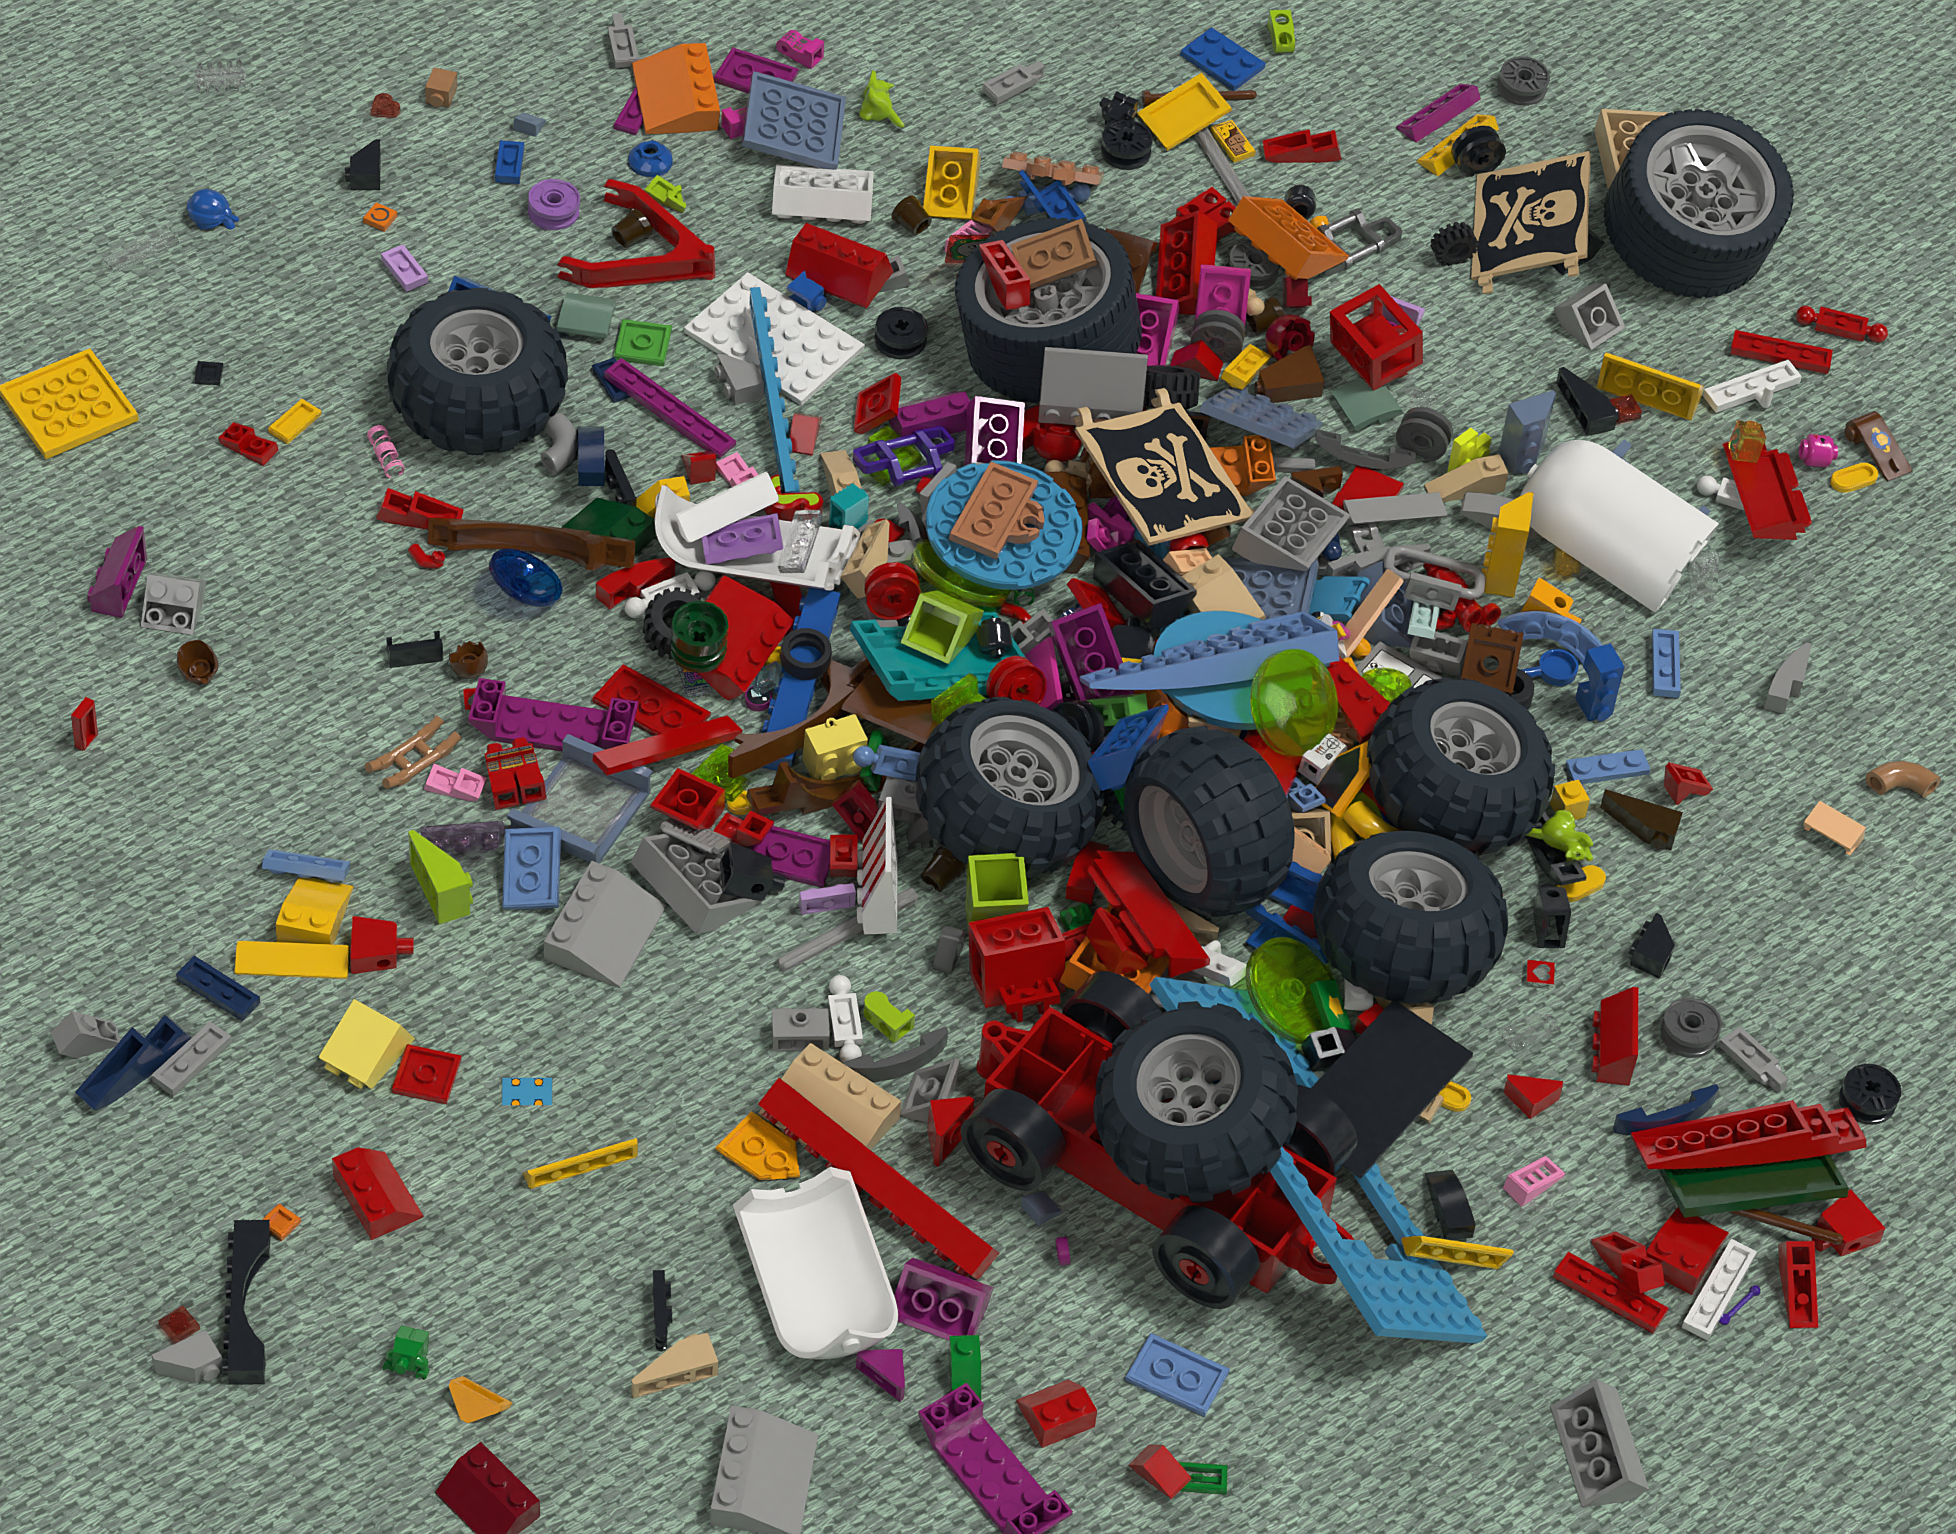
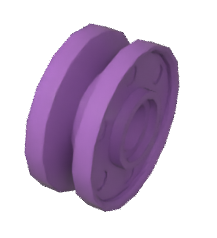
[528,179,580,230]

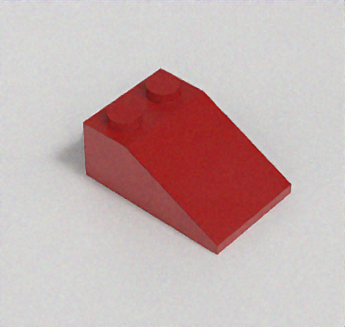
[1646,1207,1729,1295]

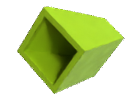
[901,590,984,664]
[965,853,1029,932]

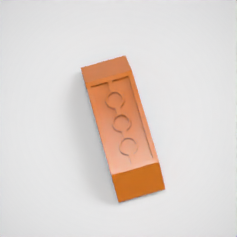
[1210,435,1276,496]

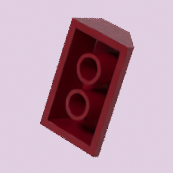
[435,1442,540,1534]

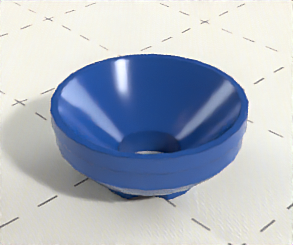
[628,140,673,177]

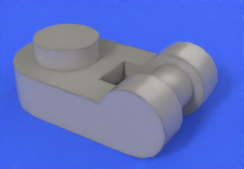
[1349,523,1385,553]

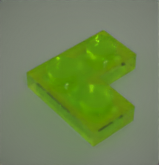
[868,426,922,486]
[691,744,748,802]

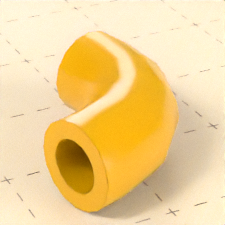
[1343,801,1403,839]

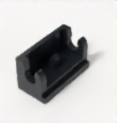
[386,631,443,668]

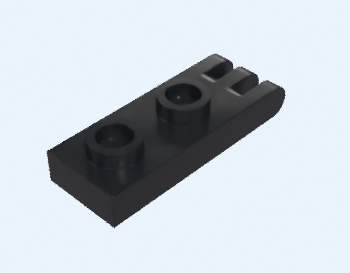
[605,449,637,507]
[653,1270,672,1352]

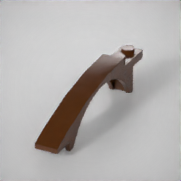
[428,518,635,571]
[728,656,875,779]
[746,740,925,815]

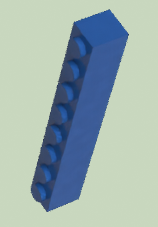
[761,588,840,771]

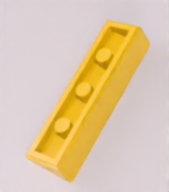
[1416,114,1499,176]
[235,941,350,979]
[523,1138,638,1189]
[1401,1236,1514,1269]

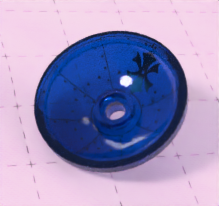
[489,548,563,607]

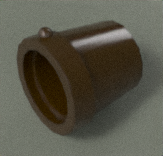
[891,195,932,236]
[611,208,652,248]
[1246,297,1285,335]
[921,847,965,892]

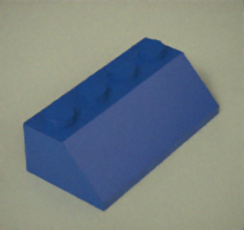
[1088,704,1169,791]

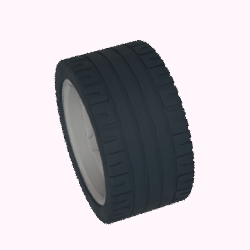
[1603,109,1794,298]
[955,218,1142,403]

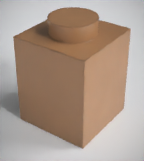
[425,68,457,108]

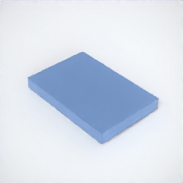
[502,827,561,910]
[1125,1333,1230,1417]

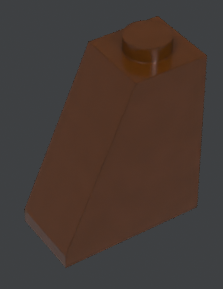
[1254,345,1324,403]

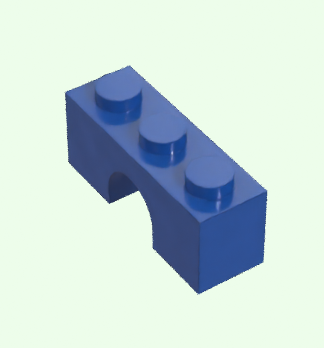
[1575,643,1625,721]

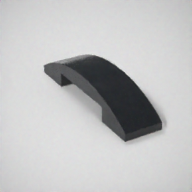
[1525,812,1587,886]

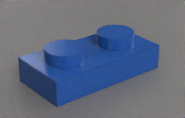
[495,140,524,184]

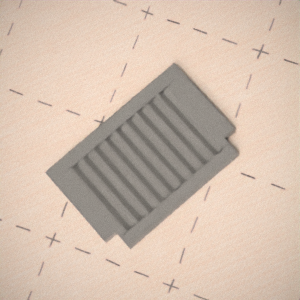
[660,817,733,854]

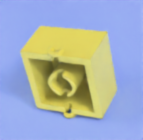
[802,714,868,780]

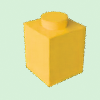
[1550,779,1590,820]

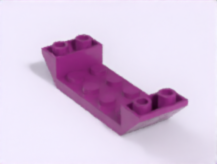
[468,678,638,751]
[918,1383,1073,1534]

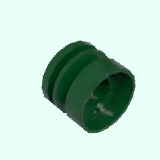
[670,601,729,673]

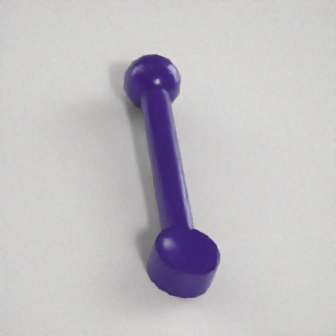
[1719,1285,1761,1325]

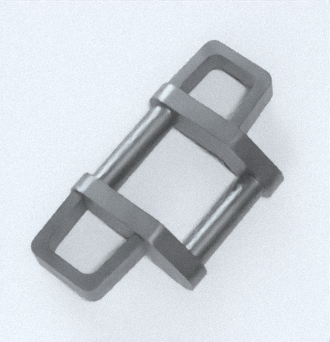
[1317,208,1402,276]

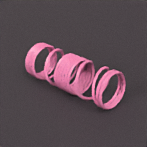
[367,425,405,478]

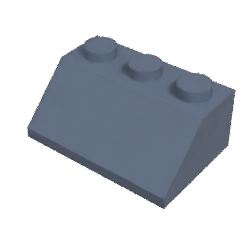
[1498,390,1556,475]
[1356,561,1414,647]

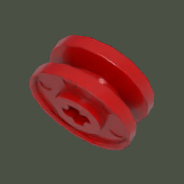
[864,562,921,620]
[986,656,1047,704]

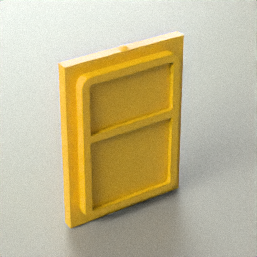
[1137,72,1232,151]

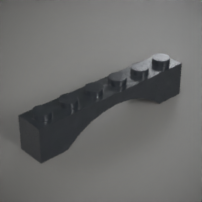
[222,1220,271,1385]

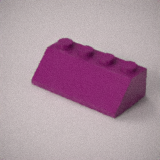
[1047,603,1135,701]

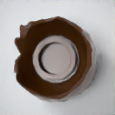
[177,640,219,685]
[449,640,488,679]

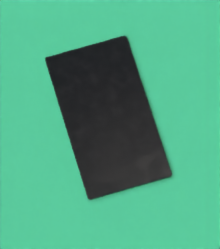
[1311,1000,1473,1178]

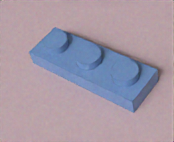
[1651,629,1681,698]
[1565,749,1650,784]
[262,849,350,883]

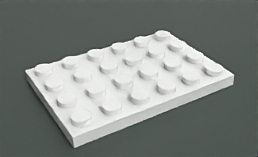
[684,272,865,406]

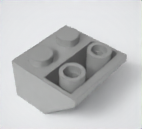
[141,572,206,635]

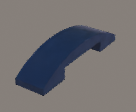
[1613,1084,1719,1136]

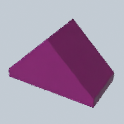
[856,1349,905,1402]

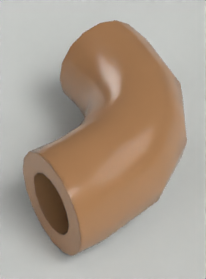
[1866,761,1941,798]

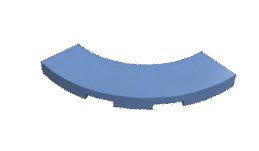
[1498,611,1603,664]

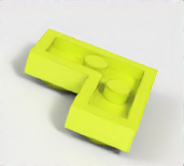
[1447,428,1492,472]

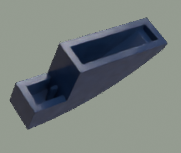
[578,426,604,486]
[75,1015,192,1111]

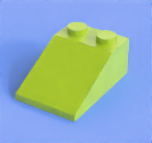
[408,830,473,925]

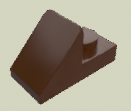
[1290,466,1343,498]

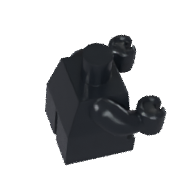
[1099,91,1138,129]

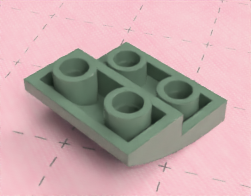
[557,292,616,339]
[1331,378,1402,432]

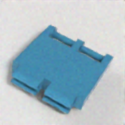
[1309,576,1370,621]

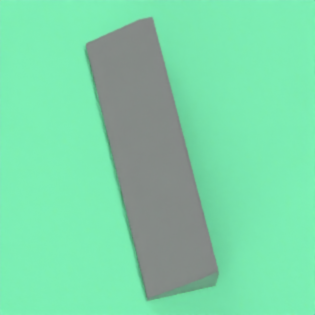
[1343,492,1447,526]

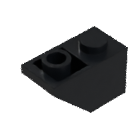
[1629,913,1675,979]
[1301,1027,1356,1070]

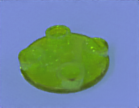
[1362,667,1412,703]

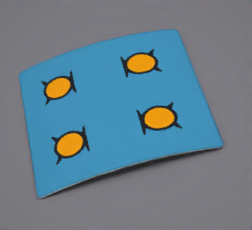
[502,1078,552,1105]

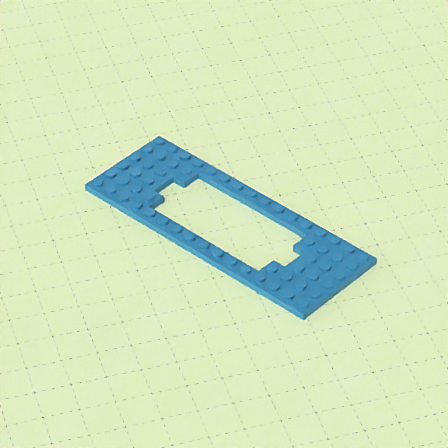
[1149,977,1487,1343]

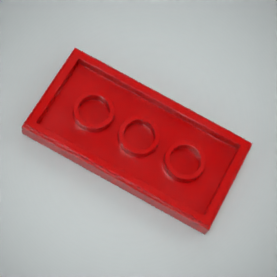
[592,664,711,736]

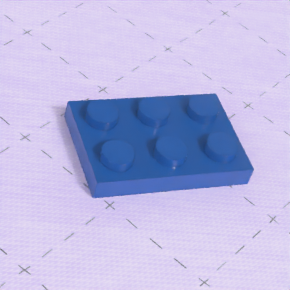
[1180,27,1266,91]

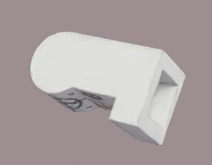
[1298,734,1348,785]

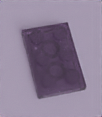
[420,820,505,852]

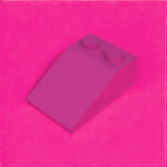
[1136,293,1180,366]

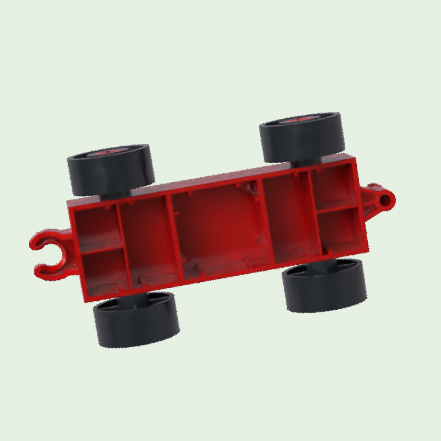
[961,971,1357,1309]

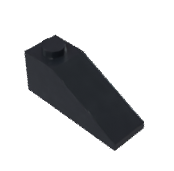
[1556,367,1619,437]

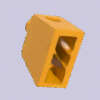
[1521,578,1582,624]

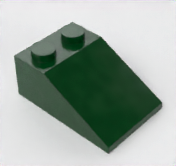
[562,498,655,568]

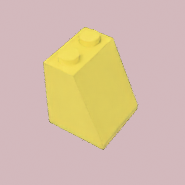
[318,999,415,1090]

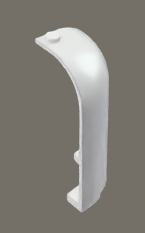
[1520,440,1719,612]
[655,485,861,591]
[733,1167,898,1359]

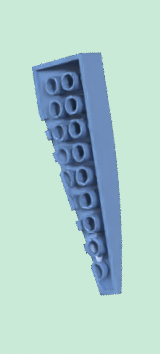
[1080,611,1340,690]

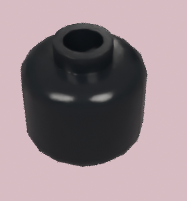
[1284,185,1316,220]
[976,618,1013,659]

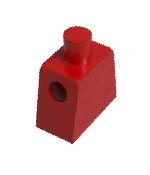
[350,916,414,974]
[1812,1189,1885,1257]

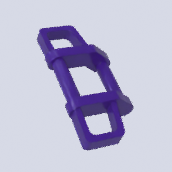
[852,426,955,487]

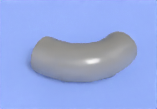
[541,413,578,475]

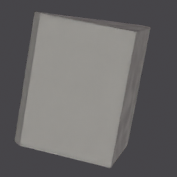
[900,1058,959,1123]

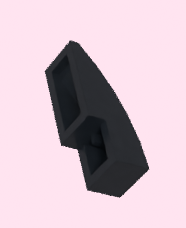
[1425,1170,1476,1240]

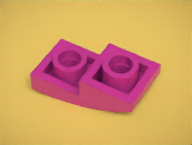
[1088,502,1135,542]
[1087,518,1129,552]

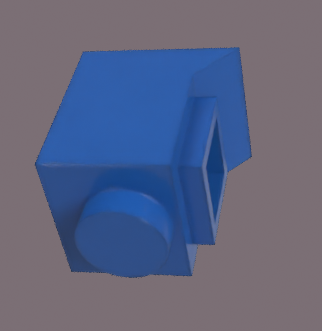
[787,271,827,313]

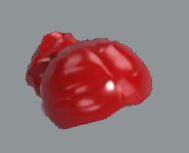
[1169,533,1209,552]

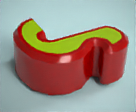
[764,474,823,524]

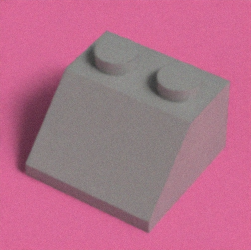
[1554,283,1626,350]

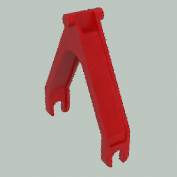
[557,179,716,289]

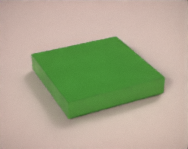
[614,319,672,366]

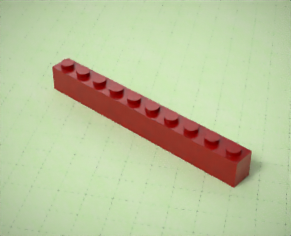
[758,1078,1000,1280]

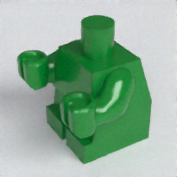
[382,1325,430,1380]

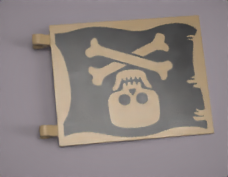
[1471,151,1591,294]
[1073,388,1253,546]

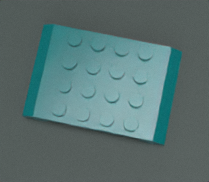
[849,612,1026,701]

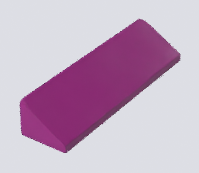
[1396,83,1481,143]

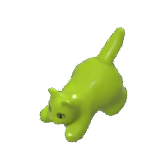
[859,70,904,128]
[1526,810,1593,862]

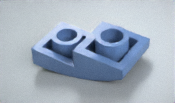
[1287,777,1326,813]

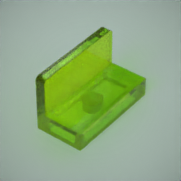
[931,673,986,724]

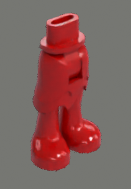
[1423,562,1501,632]

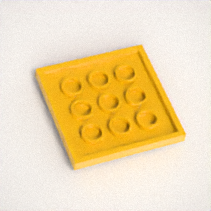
[0,348,139,459]

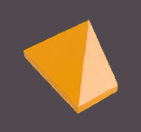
[448,1376,513,1423]

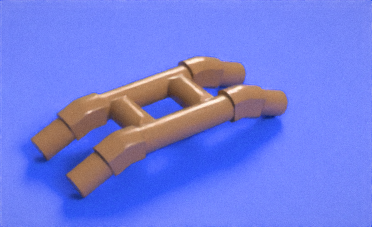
[365,715,462,789]

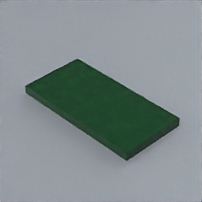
[1659,1155,1849,1218]

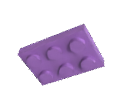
[702,513,784,564]

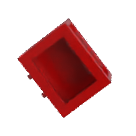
[1329,284,1423,391]
[968,907,1065,1023]

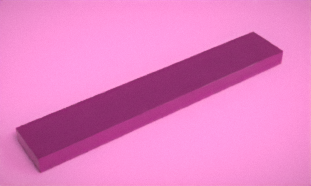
[604,358,737,459]

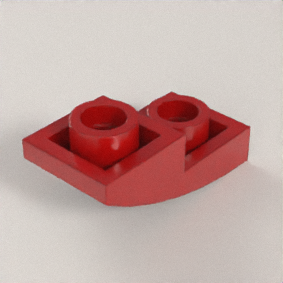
[218,422,279,466]

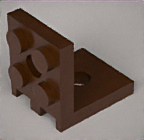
[1106,228,1159,294]
[1461,623,1524,696]

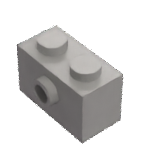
[1409,632,1468,677]
[878,776,922,824]
[771,1007,830,1051]

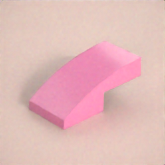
[716,452,759,487]
[423,764,487,801]

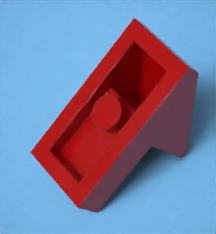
[1664,762,1713,805]
[830,835,858,877]

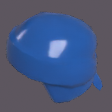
[187,189,239,230]

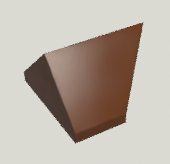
[972,196,1028,233]

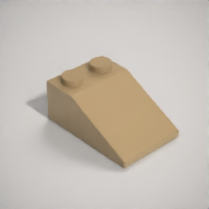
[1181,554,1266,620]

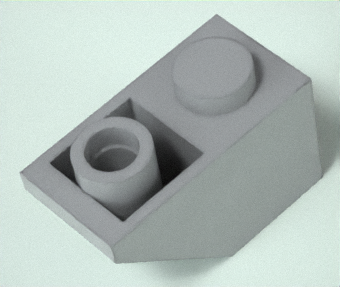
[714,354,764,406]
[51,1011,121,1058]

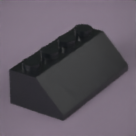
[1093,539,1197,630]

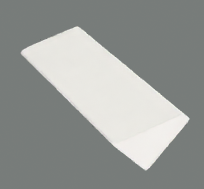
[675,472,779,543]

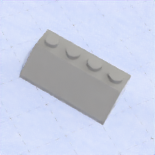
[1550,1379,1649,1508]

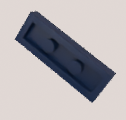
[176,955,260,1021]

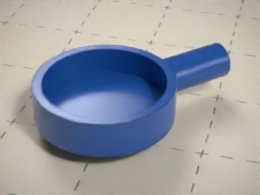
[1521,649,1579,686]

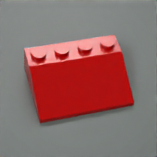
[698,575,794,701]

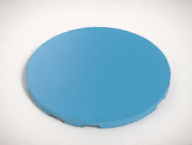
[925,461,1082,590]
[1153,611,1311,730]

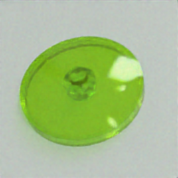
[911,539,1011,607]
[1250,649,1338,757]
[1246,937,1335,1044]

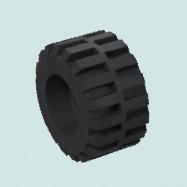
[1143,365,1200,409]
[642,587,701,660]

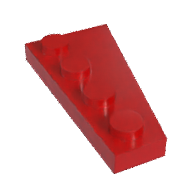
[1311,656,1390,744]

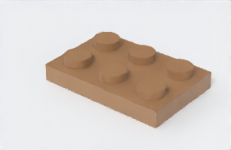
[1011,219,1098,289]

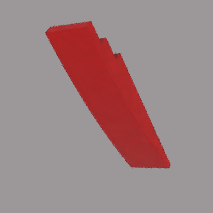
[1631,1100,1867,1169]

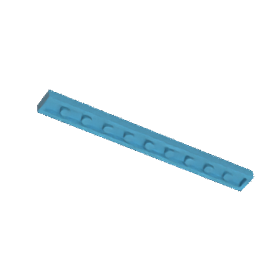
[749,287,800,493]

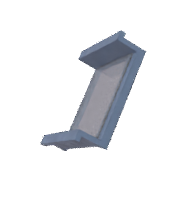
[507,734,653,864]

